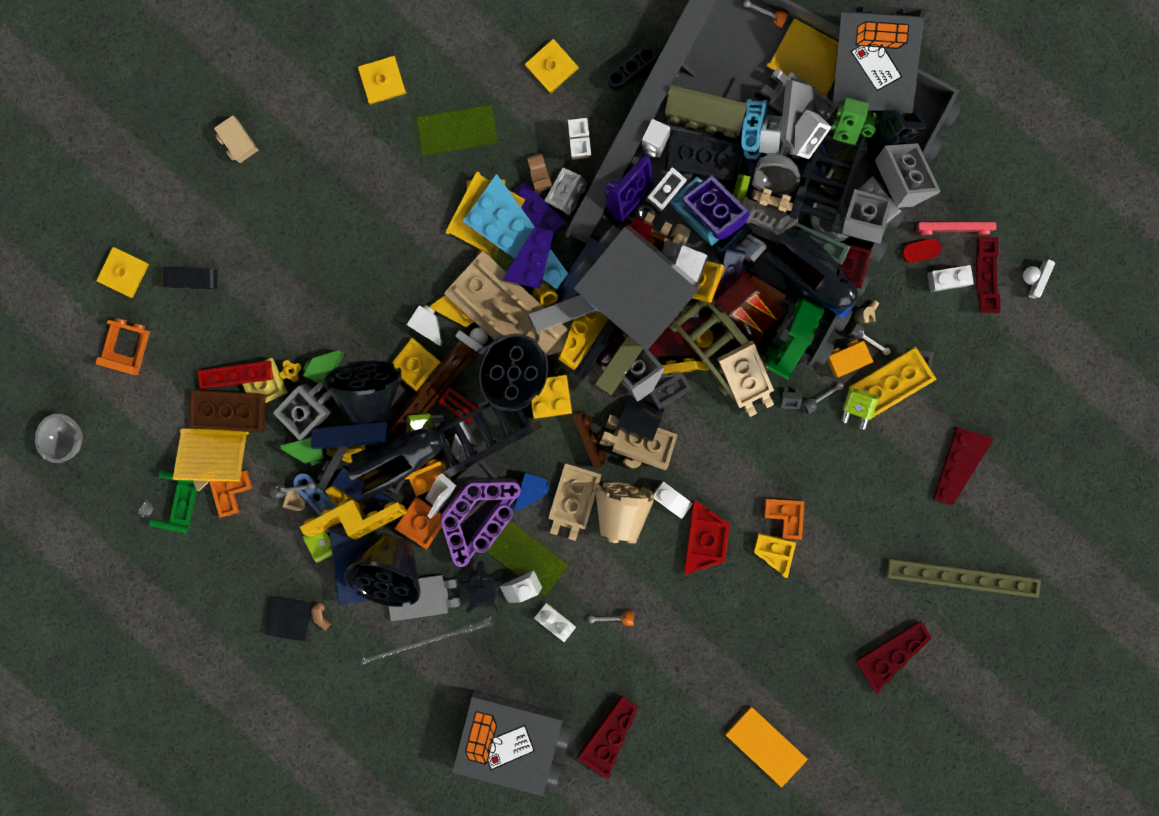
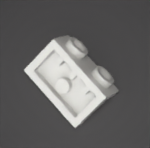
[545,168,588,215]

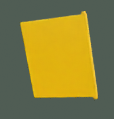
[766,18,839,98]
[445,171,525,257]
[173,429,249,482]

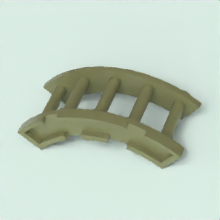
[668,299,768,399]

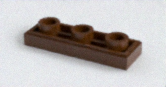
[573,411,606,469]

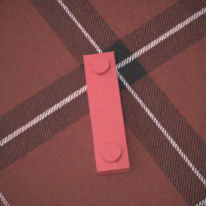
[915,222,996,235]

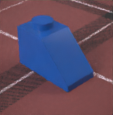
[514,472,550,511]

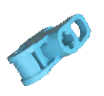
[741,99,767,160]

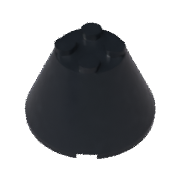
[474,333,548,412]
[323,360,402,425]
[344,533,421,607]

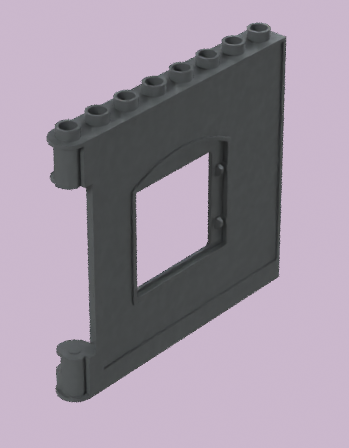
[565,0,961,367]

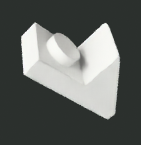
[735,234,767,262]
[451,421,478,460]

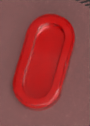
[902,239,941,263]

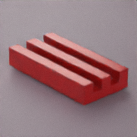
[438,387,478,425]

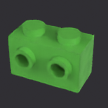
[831,98,869,145]

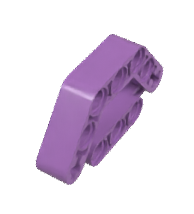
[441,478,521,567]

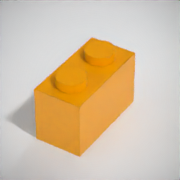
[827,340,873,378]

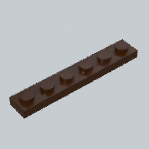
[387,340,475,436]

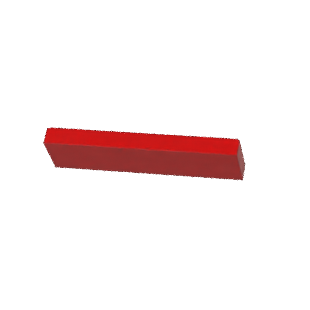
[197,361,273,389]

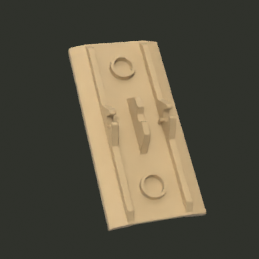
[444,251,568,354]

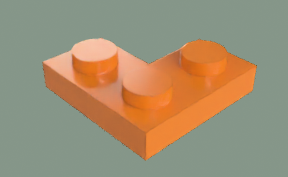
[209,470,253,518]
[764,498,805,540]

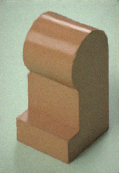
[527,153,552,192]

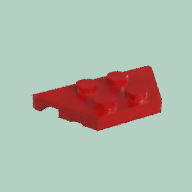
[684,501,730,575]

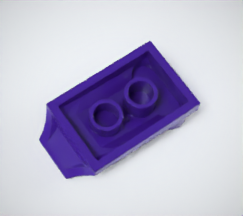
[604,153,654,222]
[682,176,750,239]

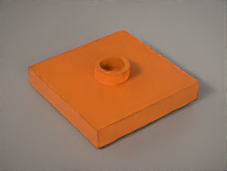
[395,497,448,550]

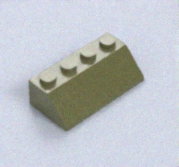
[665,85,747,138]

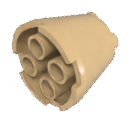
[596,482,654,543]

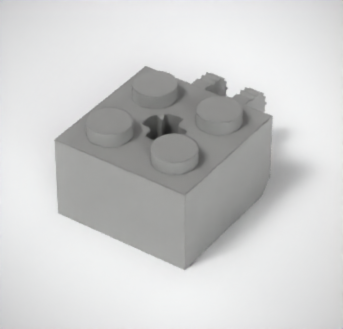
[273,382,333,440]

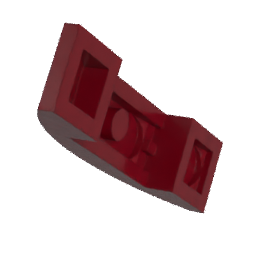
[976,237,1001,314]

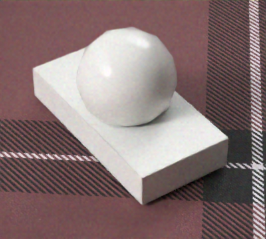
[1023,259,1055,299]
[456,327,488,352]

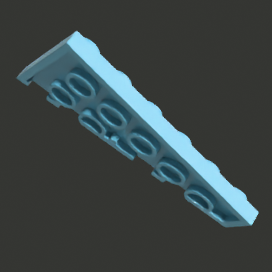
[463,174,568,289]

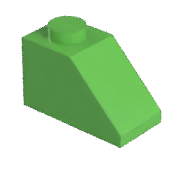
[303,350,344,384]
[281,438,327,466]

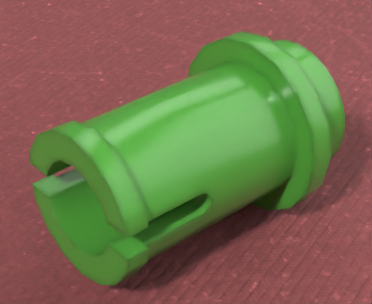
[861,111,876,137]

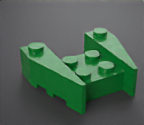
[764,295,825,380]

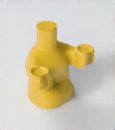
[532,280,558,307]

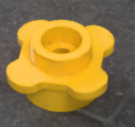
[280,360,301,382]

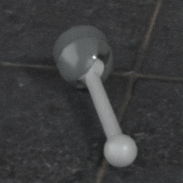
[801,382,843,415]
[270,482,315,499]

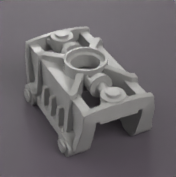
[742,197,798,246]

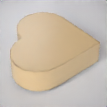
[282,490,307,511]

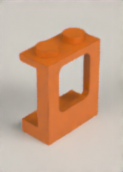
[95,318,150,375]

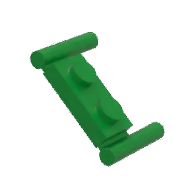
[149,470,197,534]

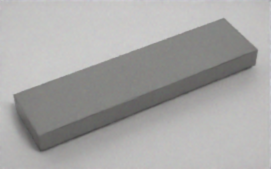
[528,295,596,334]

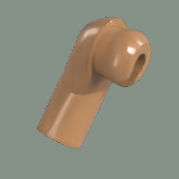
[311,602,331,631]

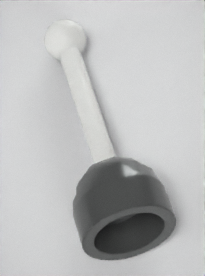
[848,322,890,355]

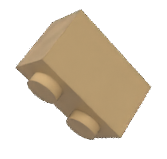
[214,116,259,163]

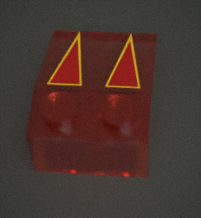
[715,271,785,339]

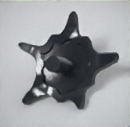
[460,561,506,613]

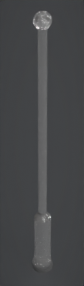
[359,617,493,665]

